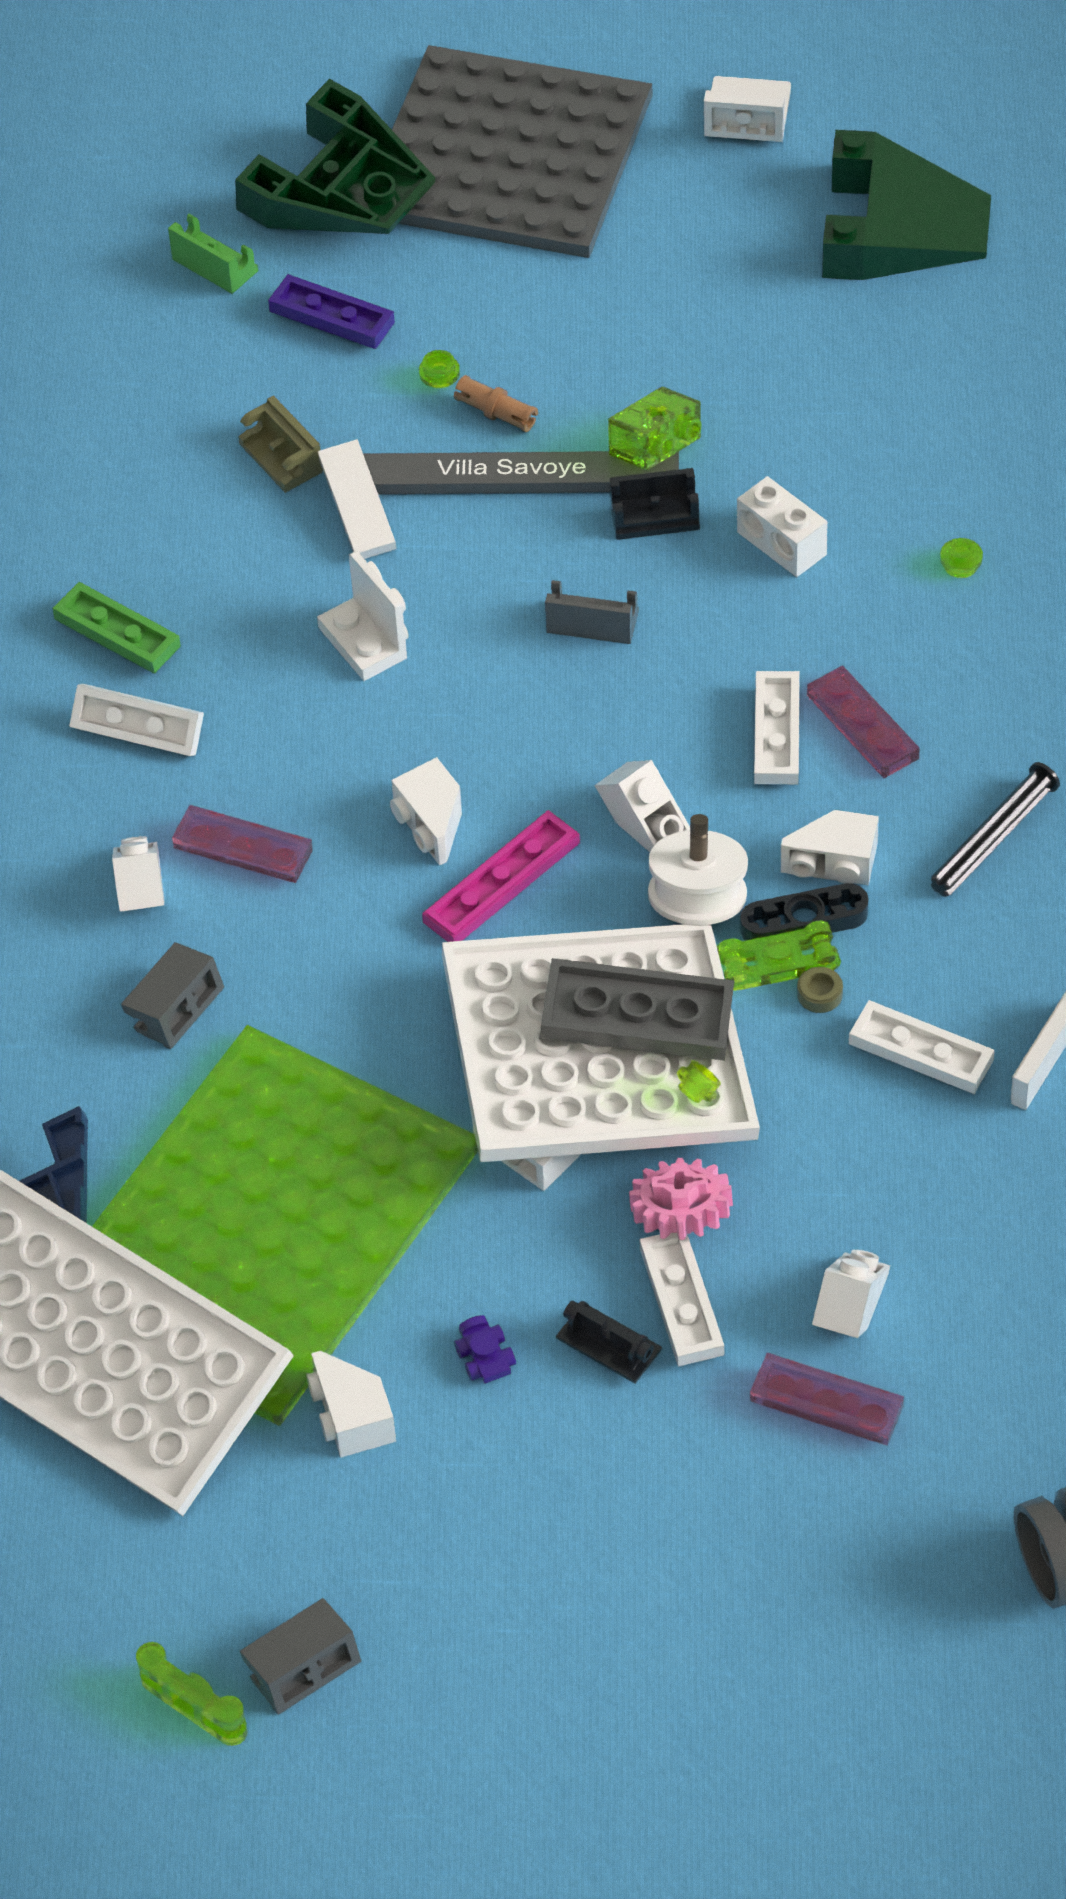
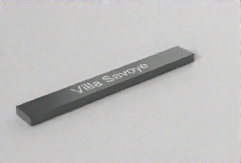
[363,451,679,494]

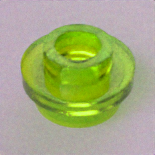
[419,350,460,388]
[940,538,983,578]
[676,1061,721,1103]

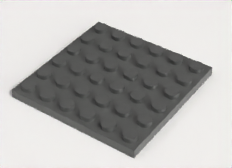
[392,45,653,258]

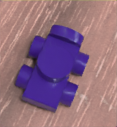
[454,1315,516,1384]

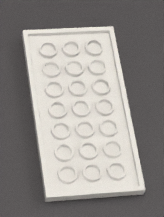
[0,1170,294,1516]

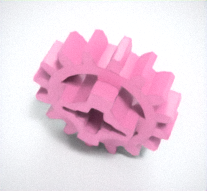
[629,1158,733,1240]

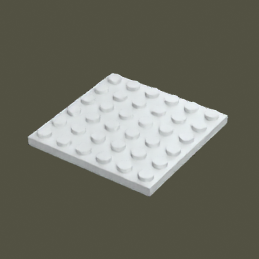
[442,924,760,1162]

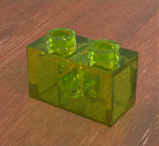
[608,386,702,471]

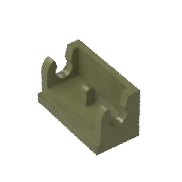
[238,395,323,493]

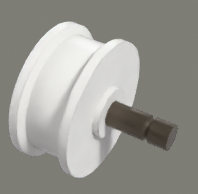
[648,814,748,925]

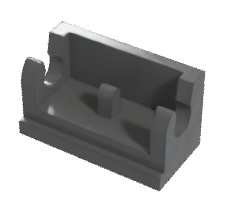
[545,580,639,644]
[121,942,224,1049]
[240,1598,361,1715]

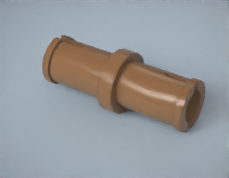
[454,375,538,432]

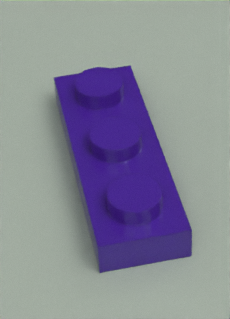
[268,274,395,349]

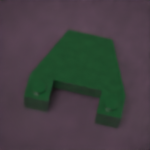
[235,78,435,234]
[822,130,991,280]

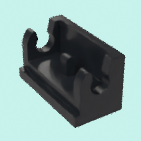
[610,468,700,540]

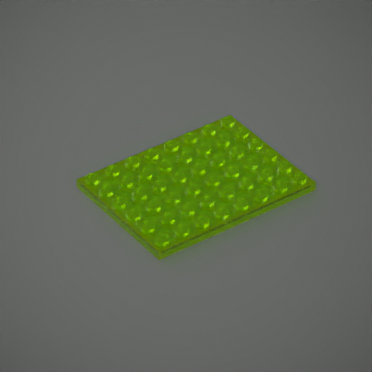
[92,1025,478,1426]

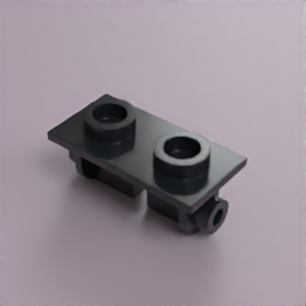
[556,1300,662,1384]

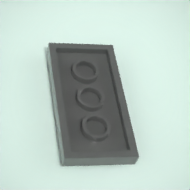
[540,958,734,1061]

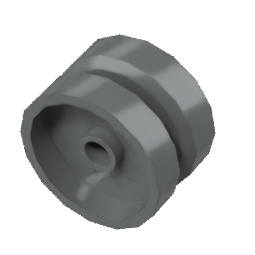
[1013,1487,1066,1609]

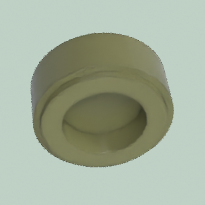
[797,967,843,1013]

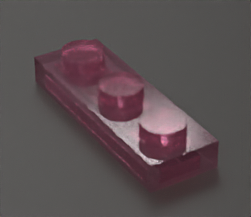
[807,665,920,778]
[172,805,313,883]
[750,1352,904,1446]

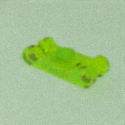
[717,920,841,991]
[136,1642,248,1746]

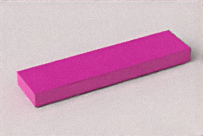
[422,810,580,942]

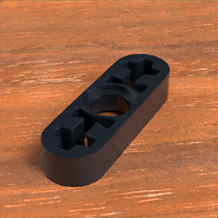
[740,883,869,947]

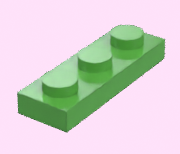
[52,582,181,674]

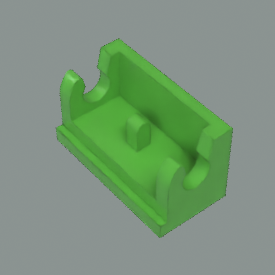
[168,214,259,294]

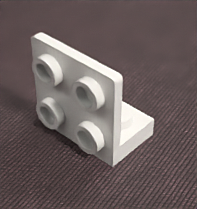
[704,76,791,142]
[317,551,409,681]

